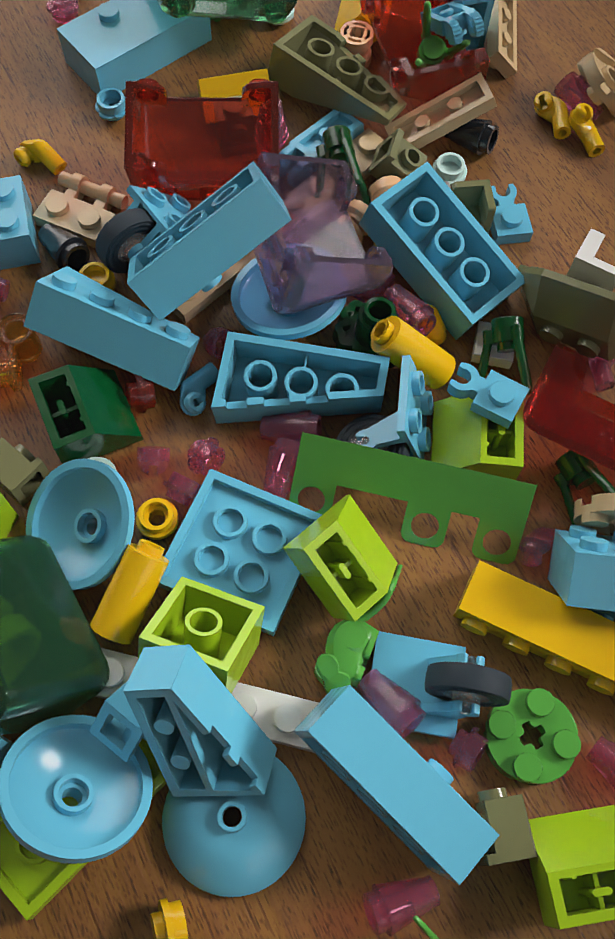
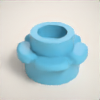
[95,87,129,121]

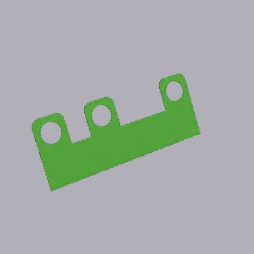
[289,432,537,564]

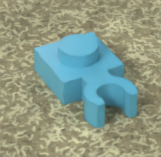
[490,184,533,245]
[447,362,530,429]

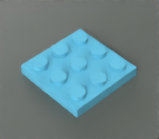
[158,469,322,637]

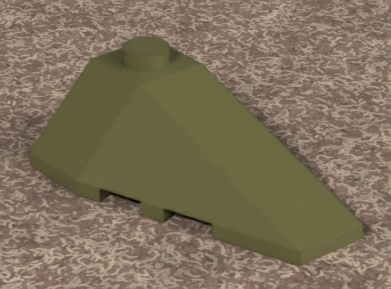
[268,15,407,126]

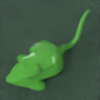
[314,564,403,694]

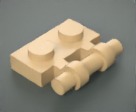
[33,171,128,248]

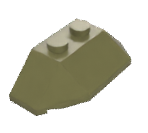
[518,264,615,361]

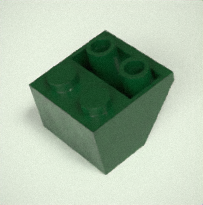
[28,365,143,464]

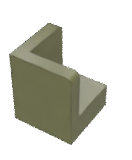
[451,179,496,234]

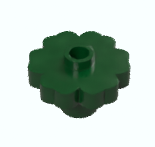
[332,297,411,368]

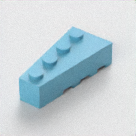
[24,266,200,391]
[211,331,390,424]

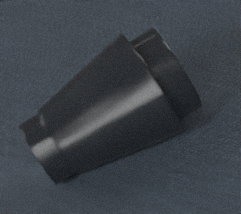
[444,119,499,156]
[38,223,90,272]

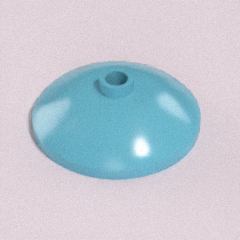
[231,246,348,340]
[26,458,135,590]
[0,715,153,864]
[162,757,306,897]

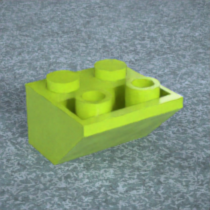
[431,396,524,480]
[283,495,397,622]
[529,805,615,930]

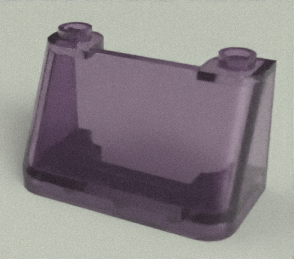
[253,152,393,314]

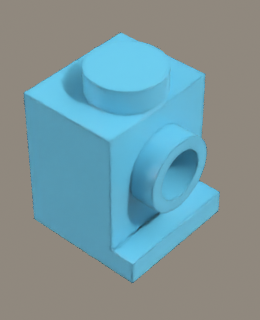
[89,681,146,762]

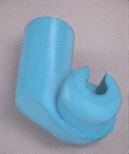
[179,362,219,416]

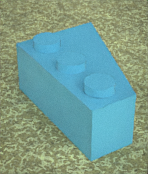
[123,644,277,797]

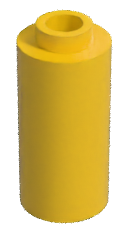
[371,316,456,389]
[90,539,169,644]

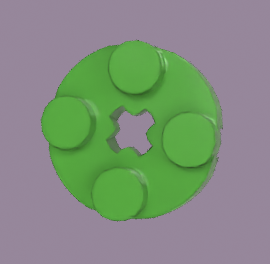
[483,688,581,785]

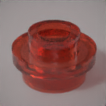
[125,374,156,414]

